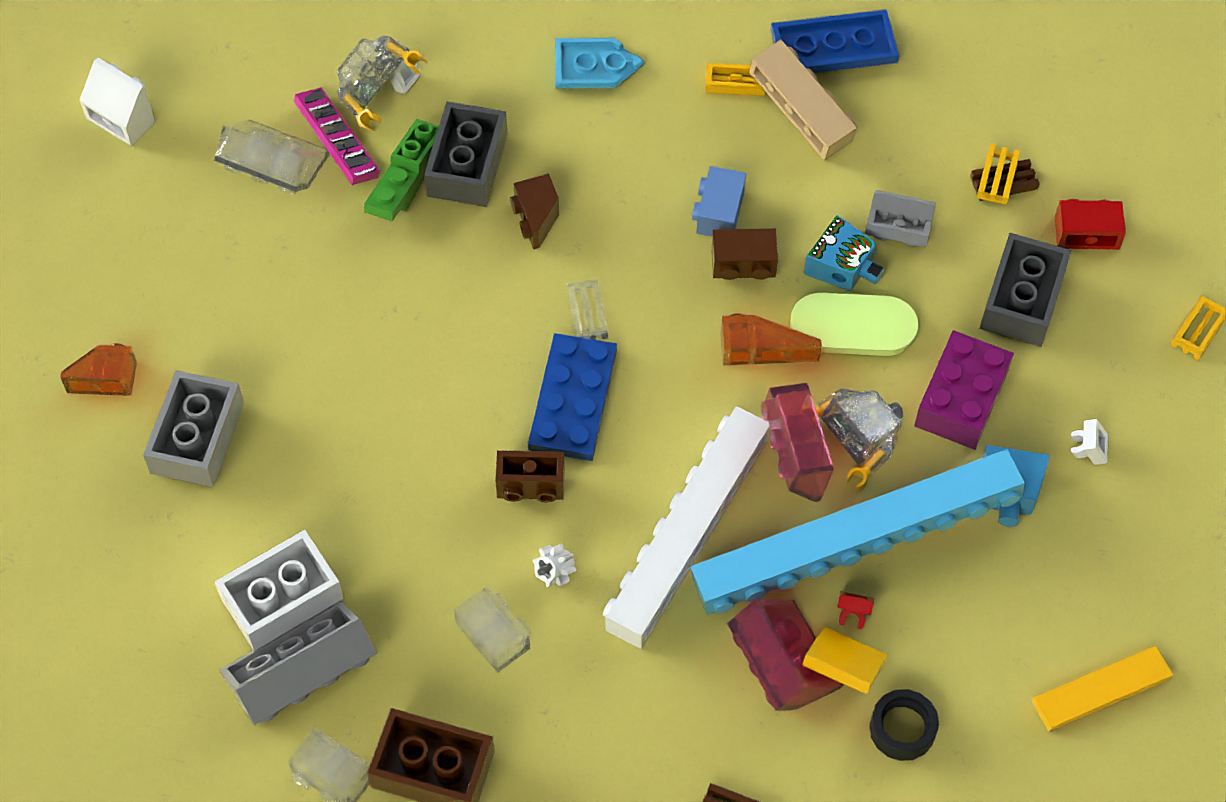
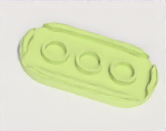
[790,293,919,356]

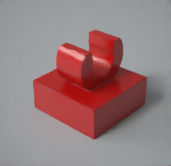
[837,591,874,629]

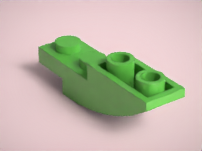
[364,119,439,222]

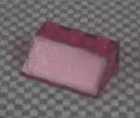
[761,383,834,502]
[727,600,844,711]

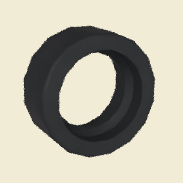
[869,689,939,761]

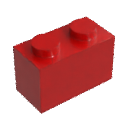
[1054,199,1126,250]

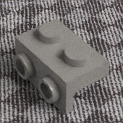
[865,190,936,247]

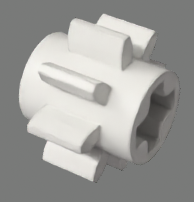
[533,544,577,587]

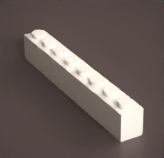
[603,406,771,649]

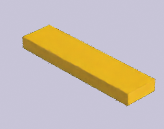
[1032,645,1173,732]

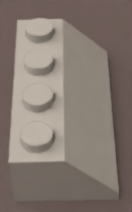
[220,601,377,725]

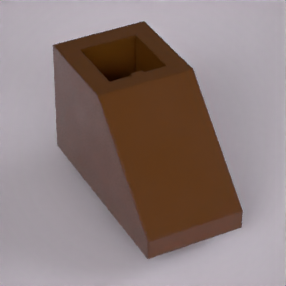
[510,173,559,250]

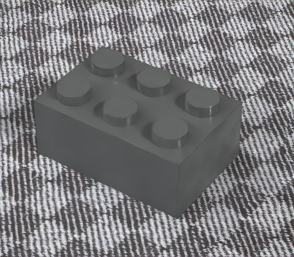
[424,101,508,207]
[980,233,1071,347]

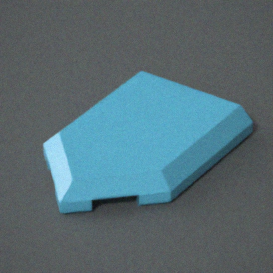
[555,38,644,88]

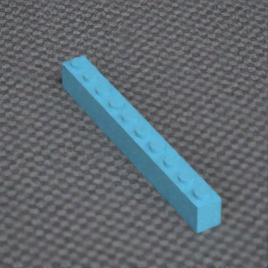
[690,449,1025,615]

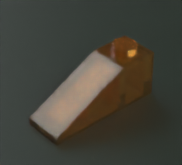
[720,313,822,366]

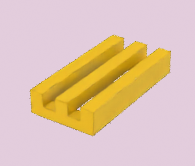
[705,63,765,96]
[976,143,1020,205]
[1170,295,1226,361]

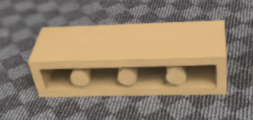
[749,40,857,160]

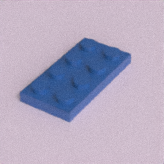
[770,9,899,73]
[528,333,617,461]

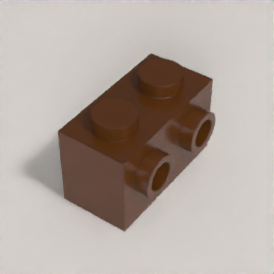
[712,229,778,280]
[495,450,565,503]

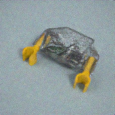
[337,35,428,132]
[799,388,903,492]

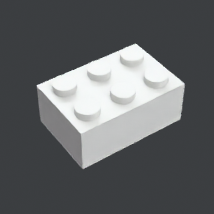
[214,530,344,651]

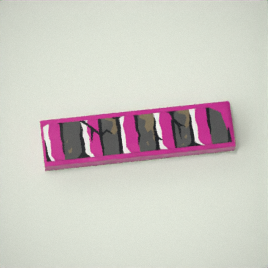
[294,87,380,185]

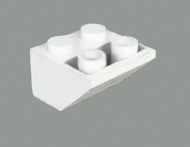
[80,58,155,146]

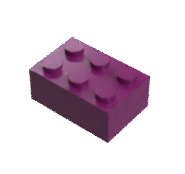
[914,330,1014,450]

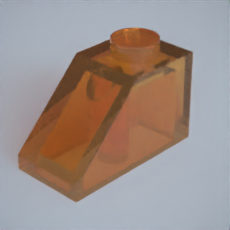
[60,343,137,396]

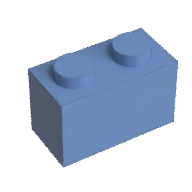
[692,166,746,236]

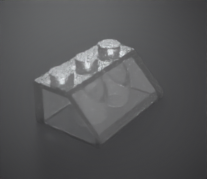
[214,120,329,194]

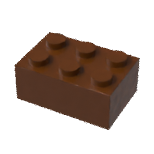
[367,708,495,802]

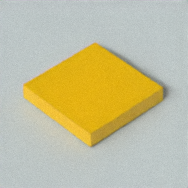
[802,626,888,694]

